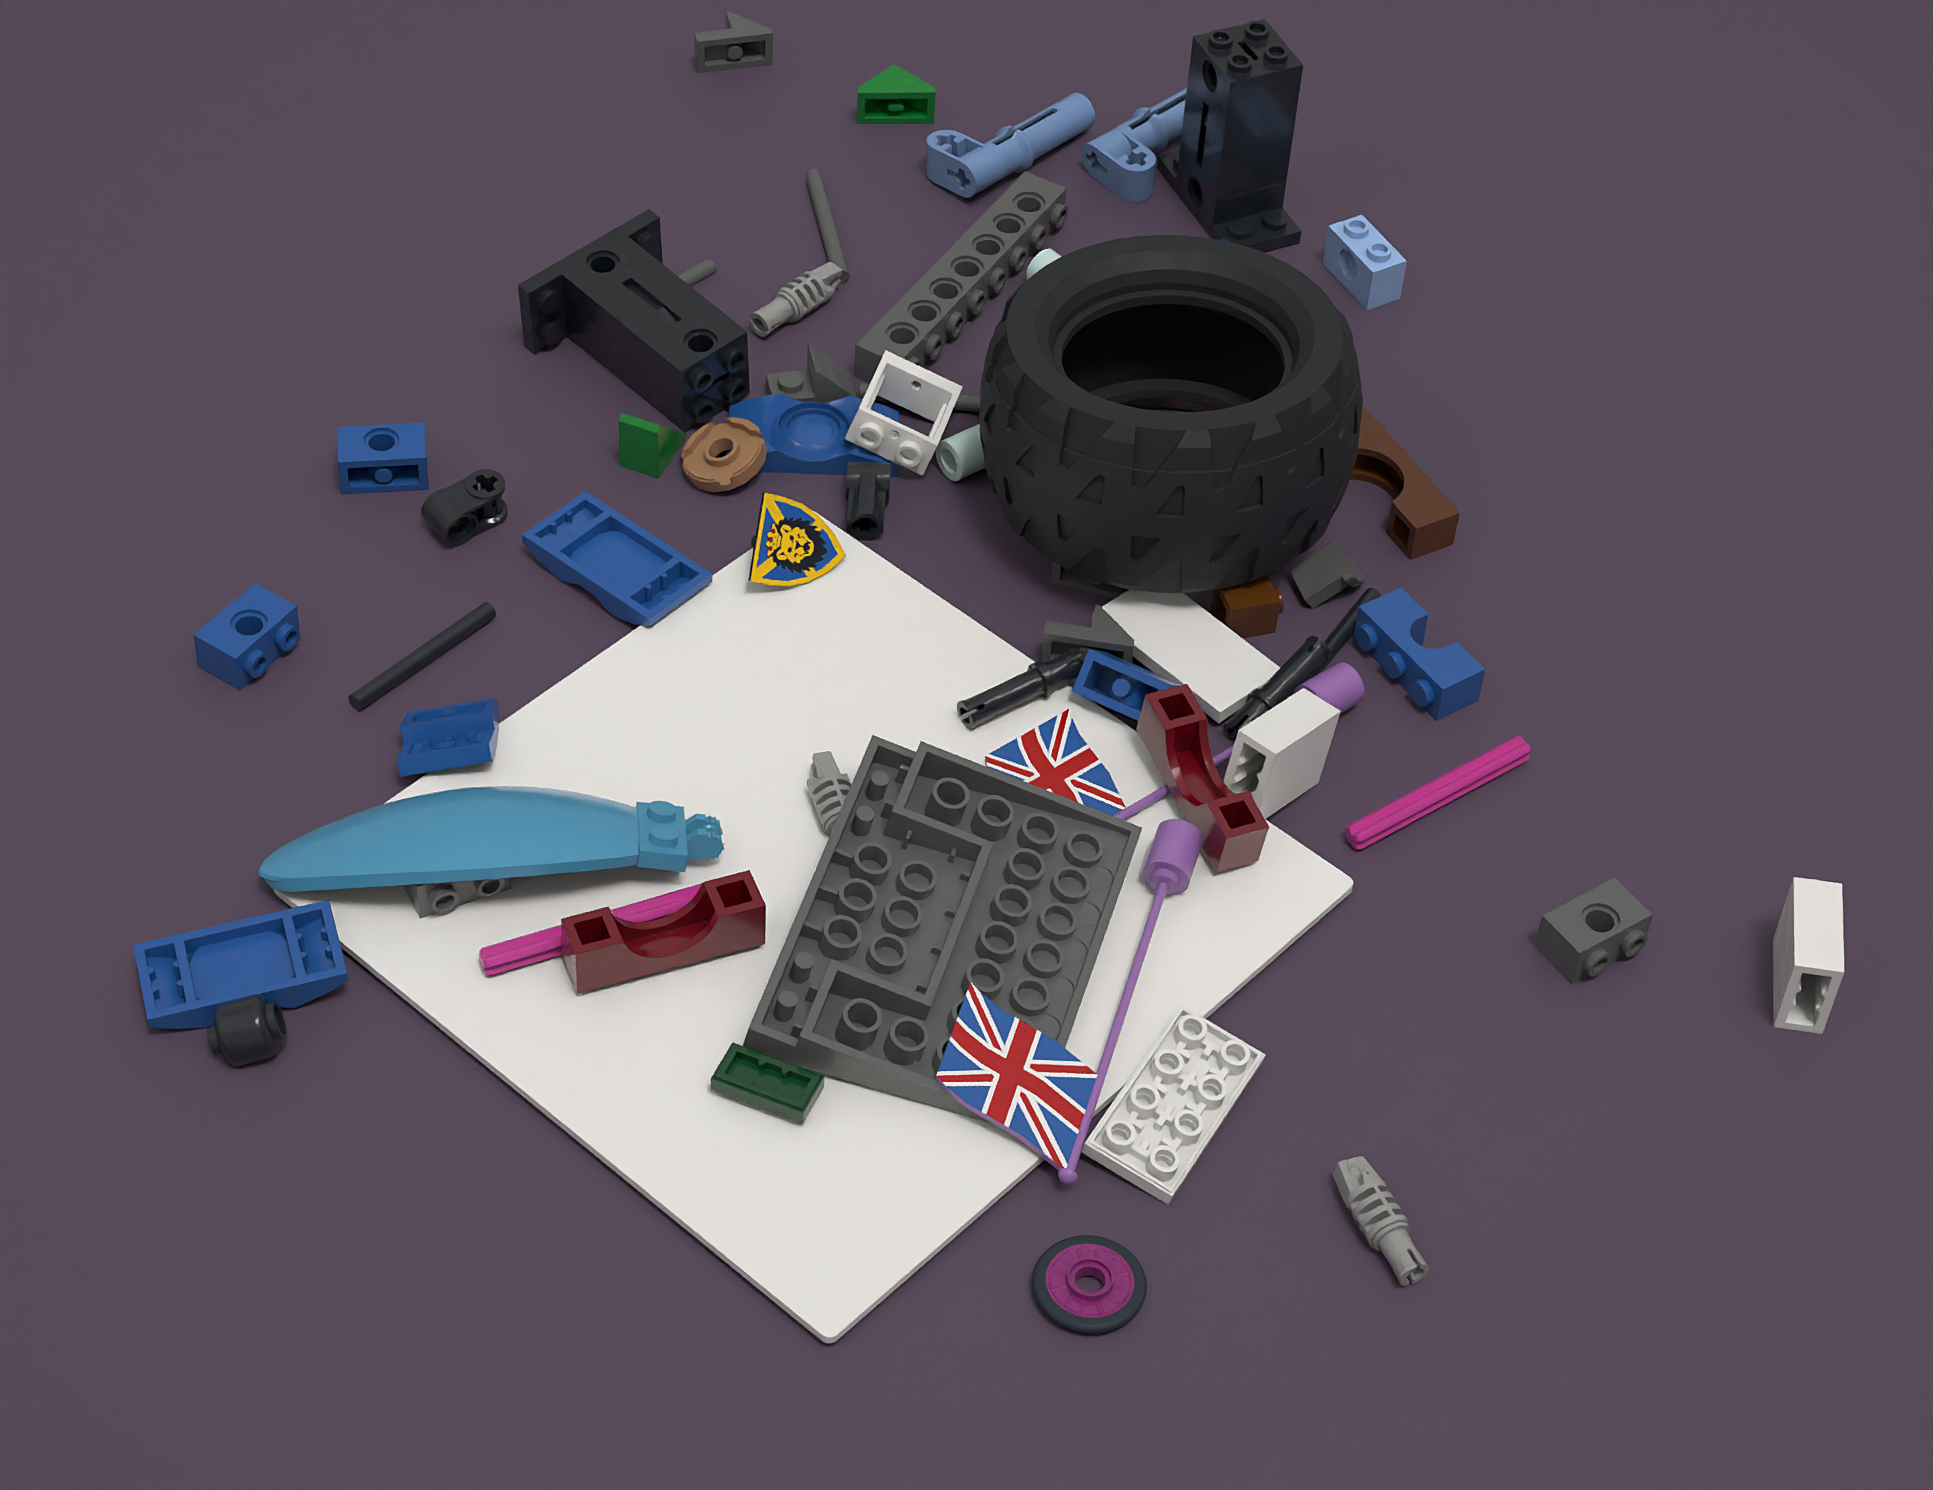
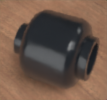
[207,994,287,1066]

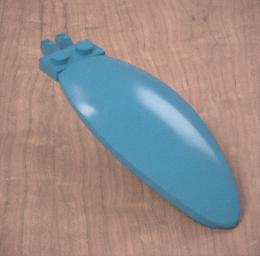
[258,786,724,892]

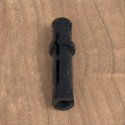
[1223,636,1331,741]
[957,648,1084,729]

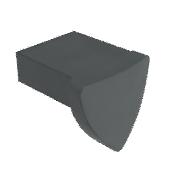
[1290,539,1366,609]

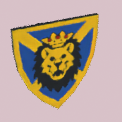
[748,493,846,586]

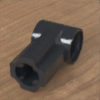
[846,461,891,541]

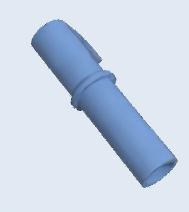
[1081,87,1187,202]
[926,92,1096,198]

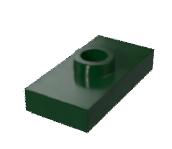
[711,1042,825,1124]

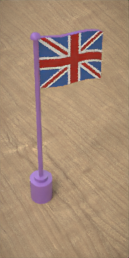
[985,662,1365,820]
[935,819,1203,1185]

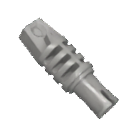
[749,262,842,337]
[807,751,851,837]
[1332,1156,1430,1286]

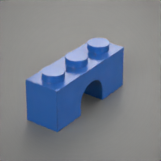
[1353,587,1485,721]

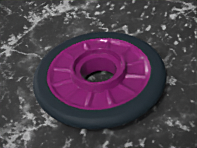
[1032,1235,1147,1333]

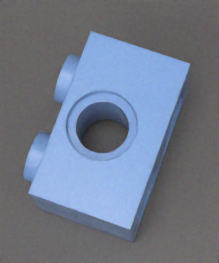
[1323,215,1407,310]

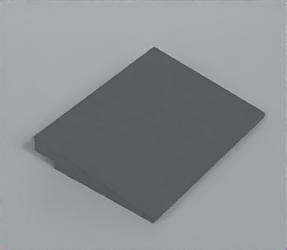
[743,735,1142,1123]

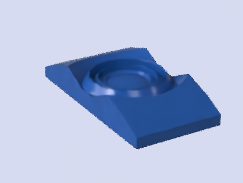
[727,393,899,477]
[522,491,712,627]
[133,900,349,1029]

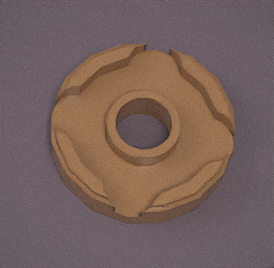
[681,417,767,492]

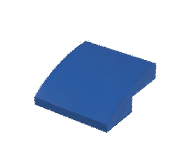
[396,697,499,777]

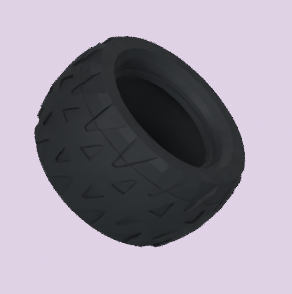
[979,235,1363,593]

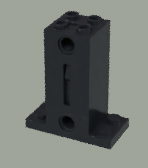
[1157,19,1303,253]
[518,209,750,433]

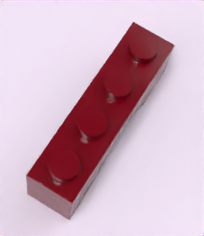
[1136,684,1269,873]
[561,870,766,993]

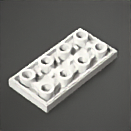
[1092,589,1280,723]
[1081,1004,1265,1205]

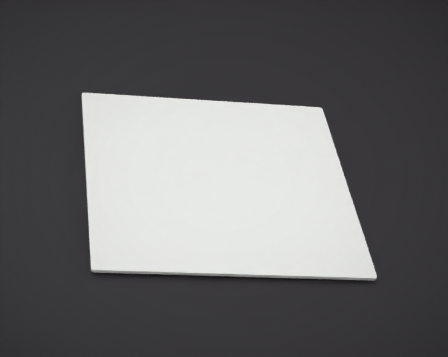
[274,511,1353,1343]

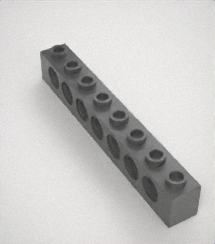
[854,171,1068,383]

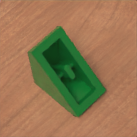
[856,64,936,124]
[618,413,687,479]

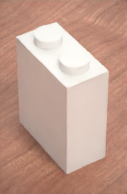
[1223,688,1341,819]
[1773,877,1844,1034]

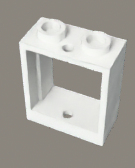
[845,350,962,476]

